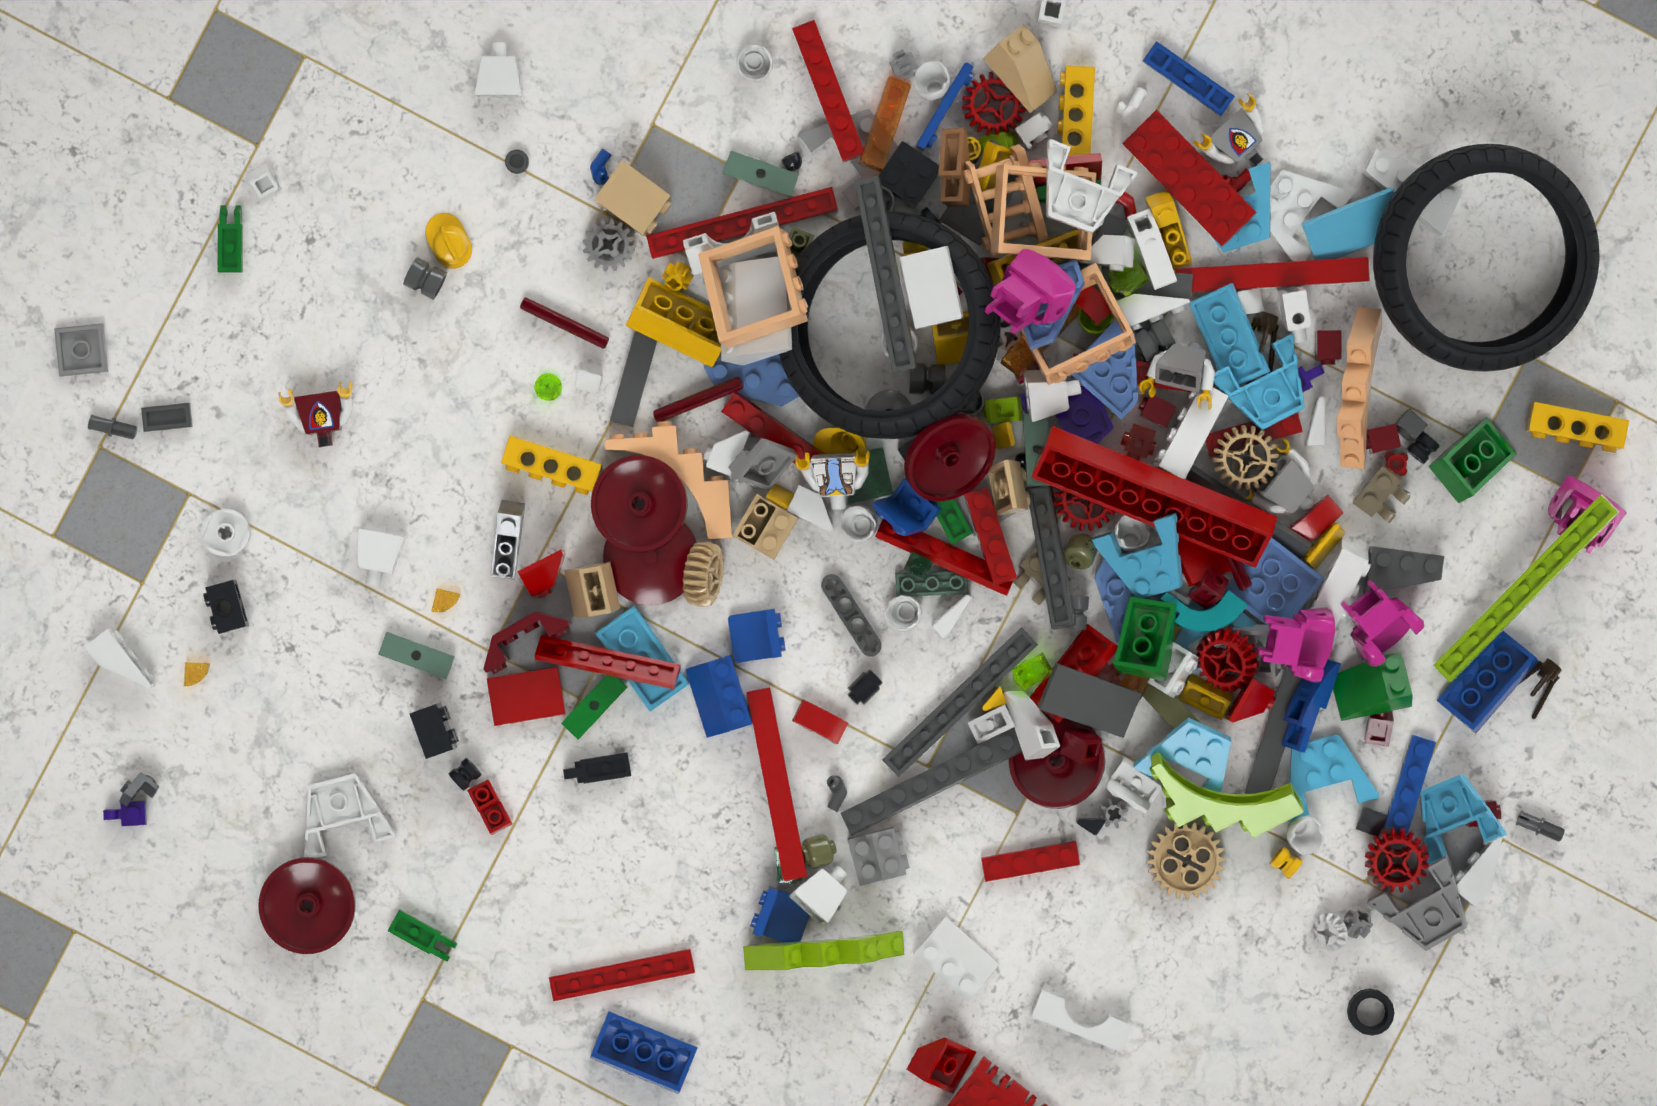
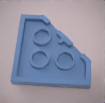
[1023,259,1085,350]
[1071,319,1138,420]
[704,354,799,407]
[1094,558,1168,643]

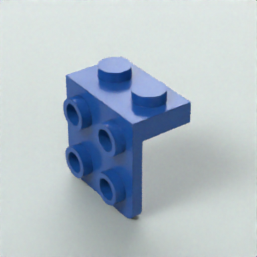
[872,478,942,536]
[728,609,786,663]
[750,886,810,943]

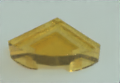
[431,588,461,612]
[184,662,210,686]

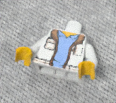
[795,450,870,509]

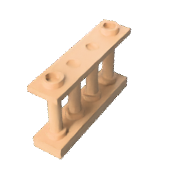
[963,144,1049,257]

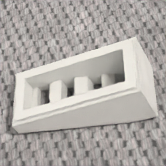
[1305,397,1326,446]
[932,594,971,640]

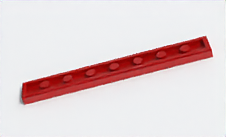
[646,187,838,259]
[1175,257,1370,292]
[747,687,807,881]

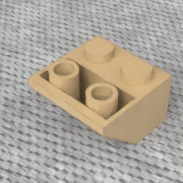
[732,494,798,560]
[564,562,620,617]

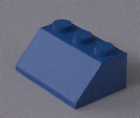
[685,655,753,738]

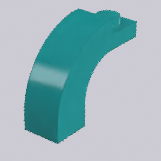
[1159,590,1248,631]

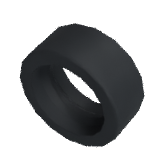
[1347,988,1395,1036]

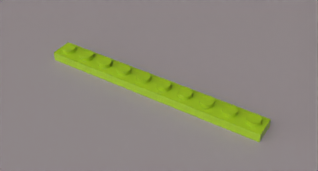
[1433,495,1619,682]

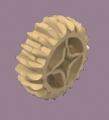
[1213,425,1278,491]
[683,541,724,607]

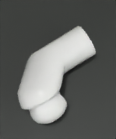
[1115,87,1147,118]

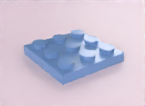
[1224,537,1325,625]

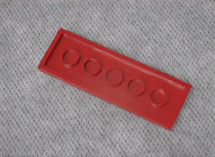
[1122,109,1257,247]

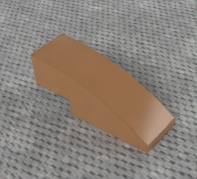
[938,128,970,207]

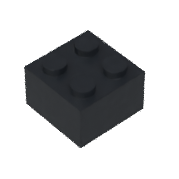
[879,140,939,209]
[409,702,459,759]

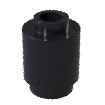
[847,669,883,705]

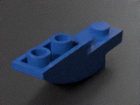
[1282,660,1341,753]

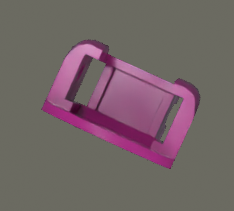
[984,249,1076,334]
[1548,476,1627,554]
[1340,580,1425,667]
[1256,607,1335,683]

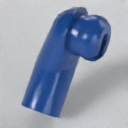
[590,148,612,185]

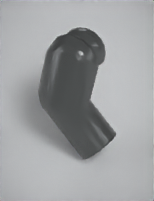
[827,776,847,812]

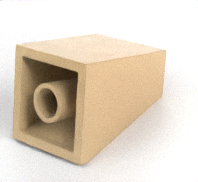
[594,160,672,236]

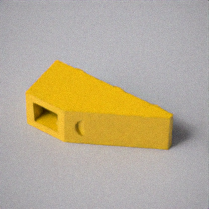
[1145,190,1192,270]

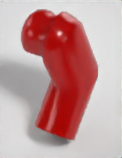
[1222,168,1252,192]
[1115,191,1137,220]

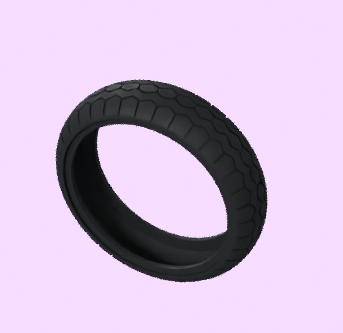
[1373,144,1600,372]
[779,211,1001,439]

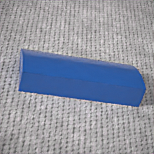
[1437,631,1539,734]
[590,1012,698,1094]

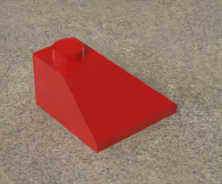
[517,550,566,599]
[1225,678,1276,722]
[906,1037,976,1094]

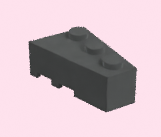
[1363,546,1444,594]

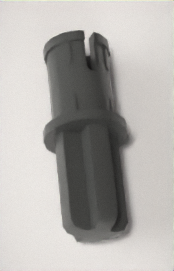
[88,414,137,439]
[1516,810,1565,842]

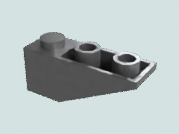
[491,500,525,580]

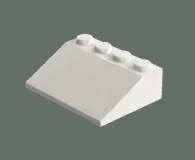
[719,256,792,365]

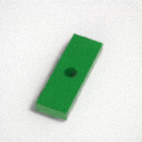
[561,675,628,740]

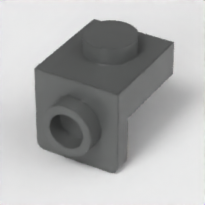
[119,772,159,807]

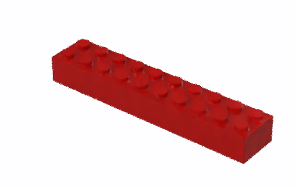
[1031,426,1277,568]

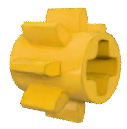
[662,261,694,291]

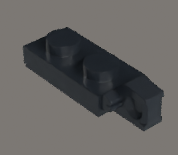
[563,752,631,784]

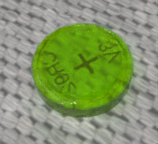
[534,373,562,401]

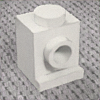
[1014,113,1053,151]

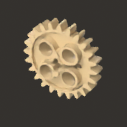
[1147,822,1226,900]

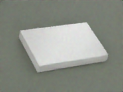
[900,246,964,329]

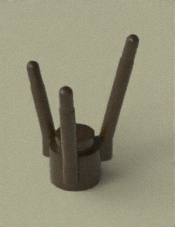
[1251,312,1279,373]
[1520,658,1562,719]

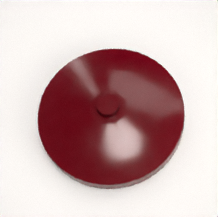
[904,414,996,502]
[591,455,688,552]
[603,523,697,605]
[1009,714,1105,809]
[258,857,356,954]

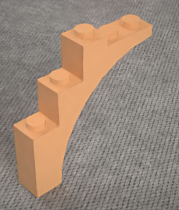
[1337,307,1382,469]
[604,421,733,539]

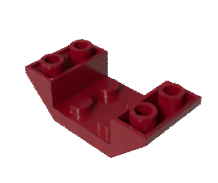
[483,611,573,674]

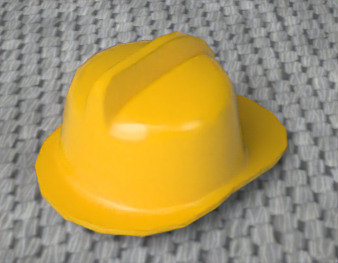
[425,213,472,269]
[814,427,868,456]

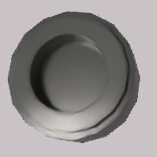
[505,149,529,174]

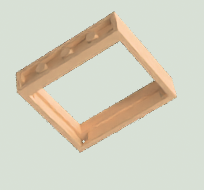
[991,161,1096,261]
[698,226,808,349]
[1020,263,1136,385]

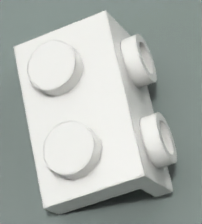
[1148,642,1199,698]
[1106,757,1163,814]

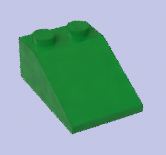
[1428,417,1517,503]
[1113,597,1177,681]
[1333,652,1413,721]

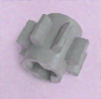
[889,49,919,81]
[1099,799,1128,829]
[1343,909,1373,939]

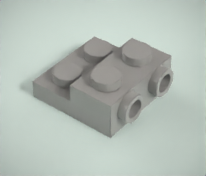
[728,438,797,490]
[1227,624,1285,677]
[847,827,910,886]

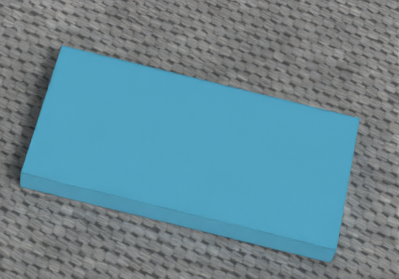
[1301,187,1394,260]
[1189,283,1270,386]
[595,605,689,711]

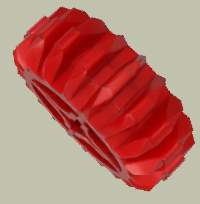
[962,72,1026,136]
[1054,490,1116,531]
[1195,627,1260,692]
[1365,828,1430,893]

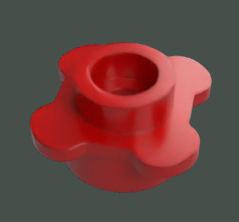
[1384,451,1408,476]

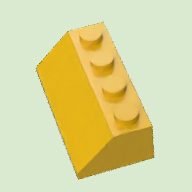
[625,277,721,367]

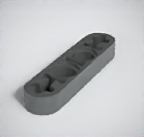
[821,574,881,657]

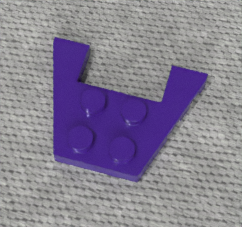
[1018,386,1114,444]

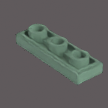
[723,151,799,197]
[1023,414,1051,486]
[895,571,969,597]
[378,632,455,679]

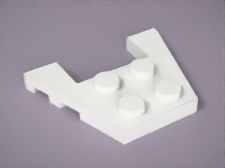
[1046,139,1138,233]
[1270,170,1354,262]
[304,773,396,858]

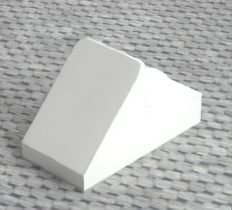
[968,705,1015,744]

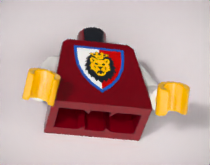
[278,381,353,448]

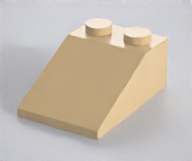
[983,24,1058,113]
[987,460,1030,516]

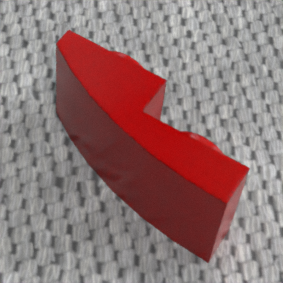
[1074,286,1111,326]
[1290,495,1343,542]
[792,699,848,744]
[467,779,513,835]

